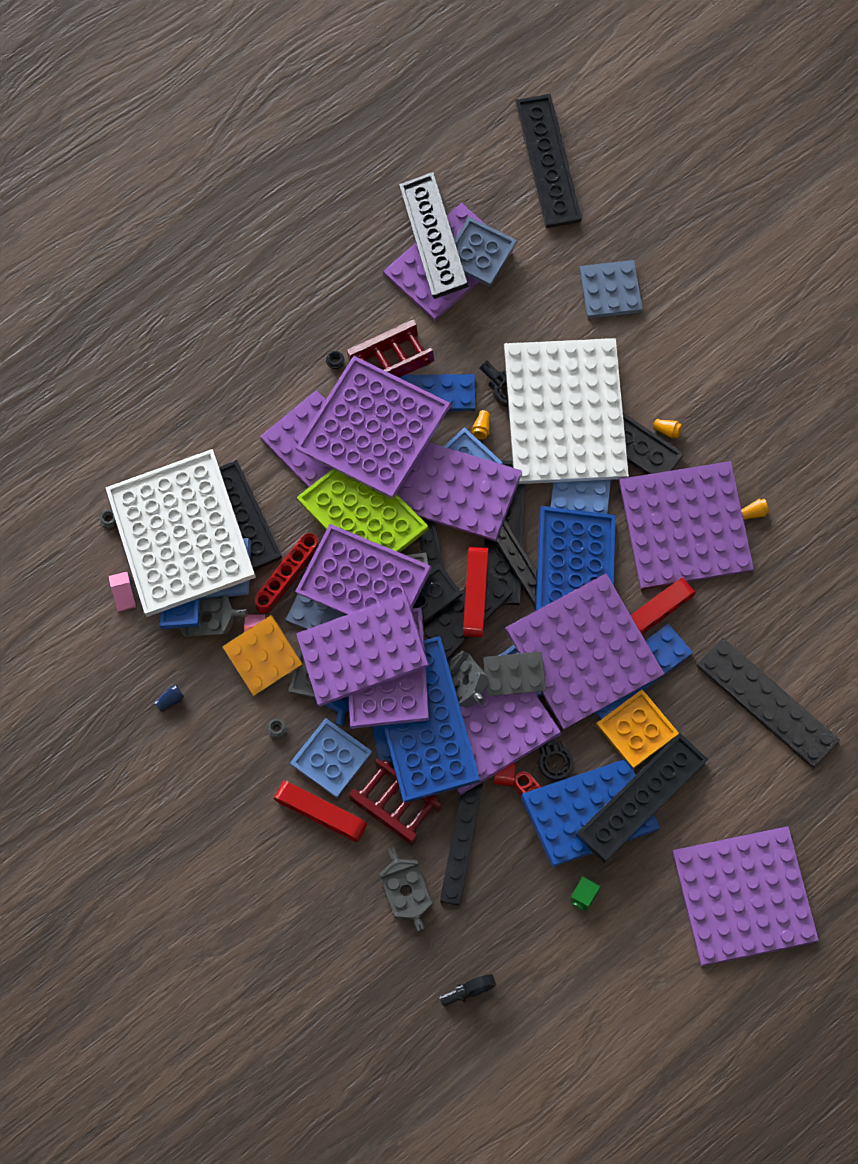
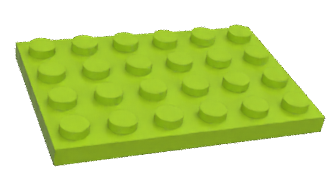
[297,469,429,553]

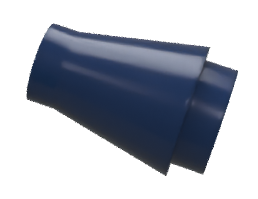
[154,685,184,711]

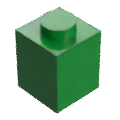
[570,877,600,911]

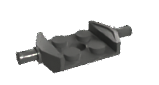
[180,594,248,637]
[447,651,488,708]
[380,847,433,932]

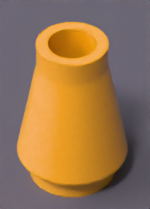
[471,411,490,440]
[653,419,682,439]
[741,499,770,520]

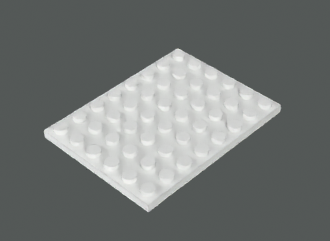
[504,338,628,484]
[106,449,256,617]

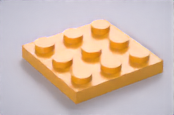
[222,615,303,696]
[596,689,679,769]

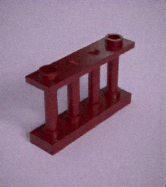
[347,320,435,378]
[349,759,441,846]

